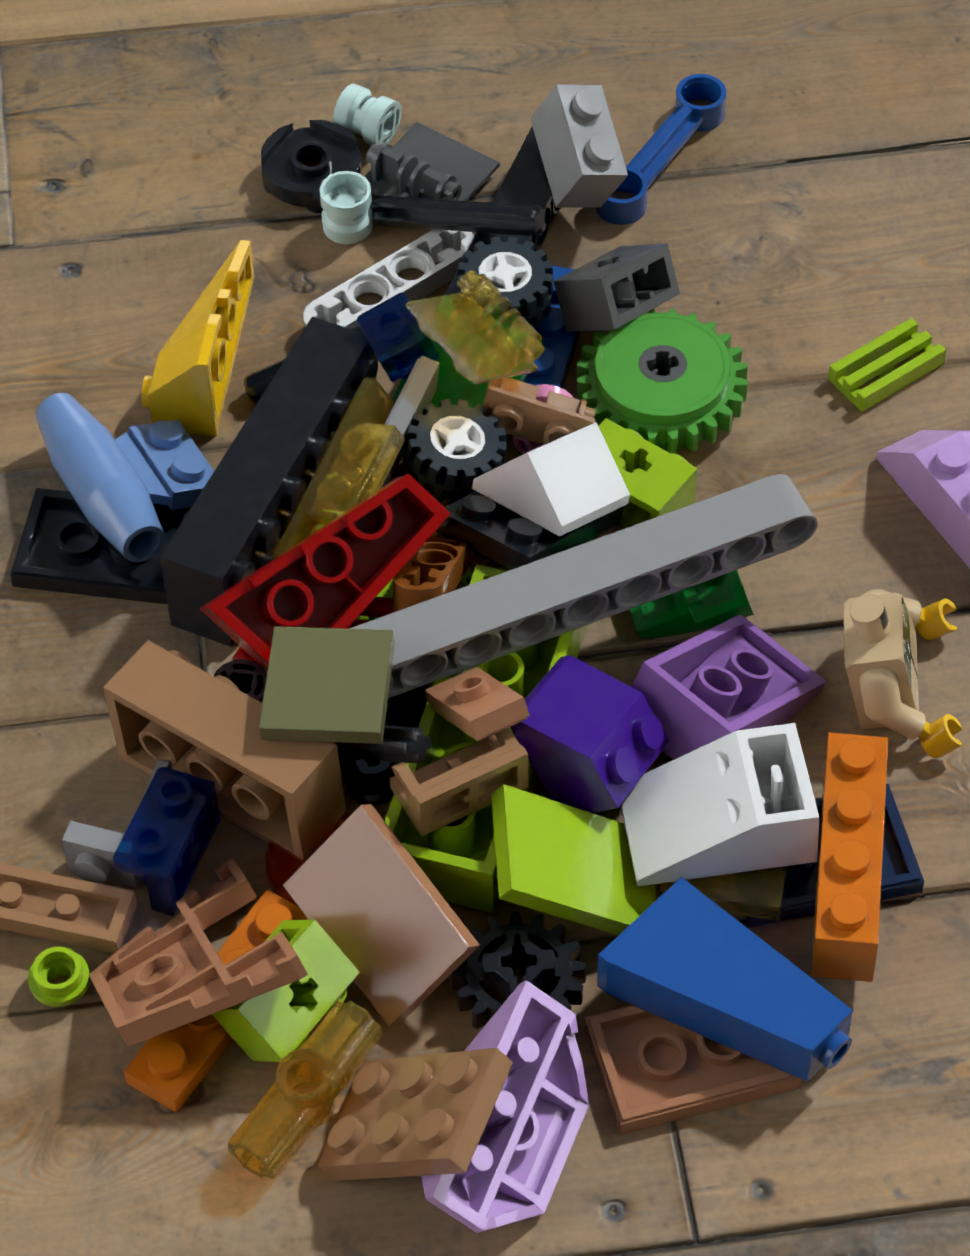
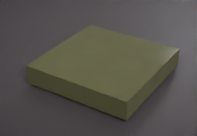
[259,626,395,744]

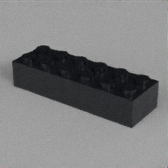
[160,316,380,647]

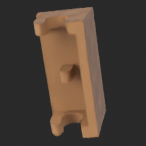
[390,727,528,837]

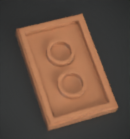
[283,804,480,1027]
[584,1005,801,1135]

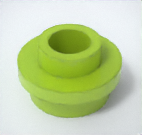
[28,946,90,1007]

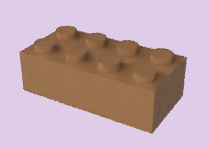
[103,640,347,864]

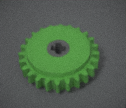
[577,309,748,454]

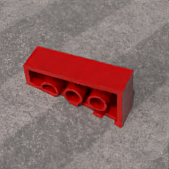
[199,474,451,671]

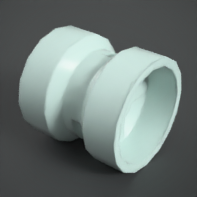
[332,83,402,145]
[320,171,373,244]

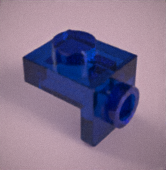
[357,293,439,383]

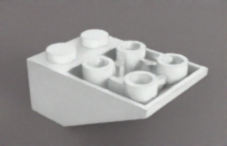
[621,723,819,887]

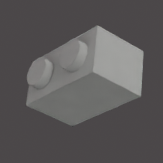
[530,84,628,208]

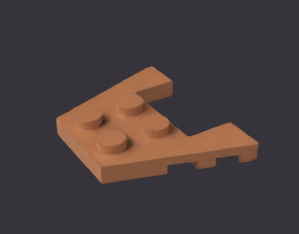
[89,858,308,1047]

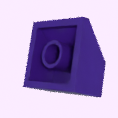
[510,655,669,813]

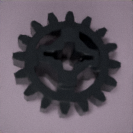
[452,911,586,1029]

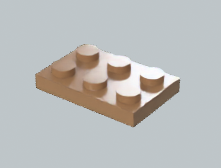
[317,1048,513,1181]

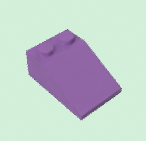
[632,614,827,760]

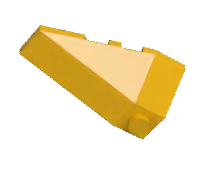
[141,240,254,436]

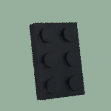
[436,491,624,570]

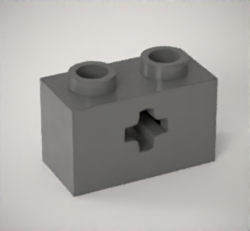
[553,243,680,332]

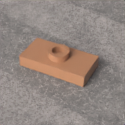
[425,667,530,741]

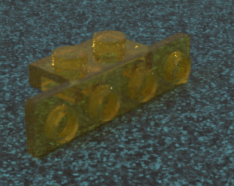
[272,378,405,560]

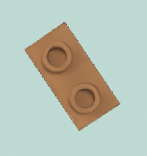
[482,374,596,445]

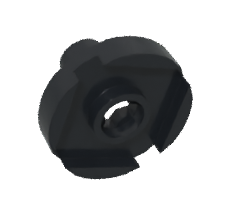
[261,120,362,214]

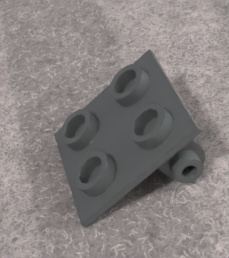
[364,122,500,201]

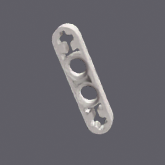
[303,229,474,329]

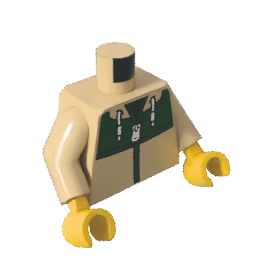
[843,589,962,758]

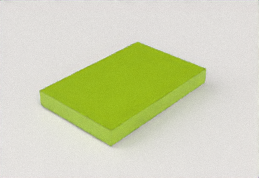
[491,784,657,935]

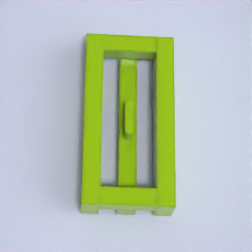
[828,317,946,412]

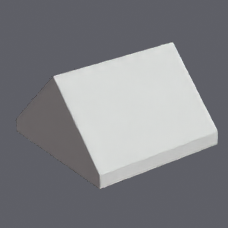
[472,422,630,536]

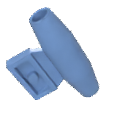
[36,393,214,562]

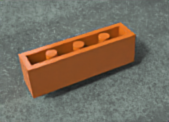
[811,732,888,982]

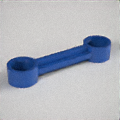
[596,74,726,225]

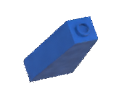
[597,877,853,1082]

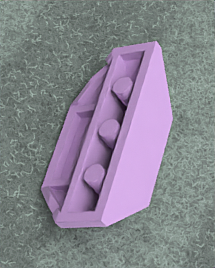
[876,430,970,569]
[421,980,589,1233]

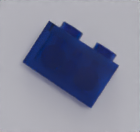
[113,767,220,916]

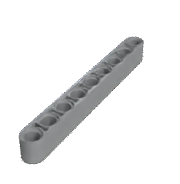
[350,474,818,698]

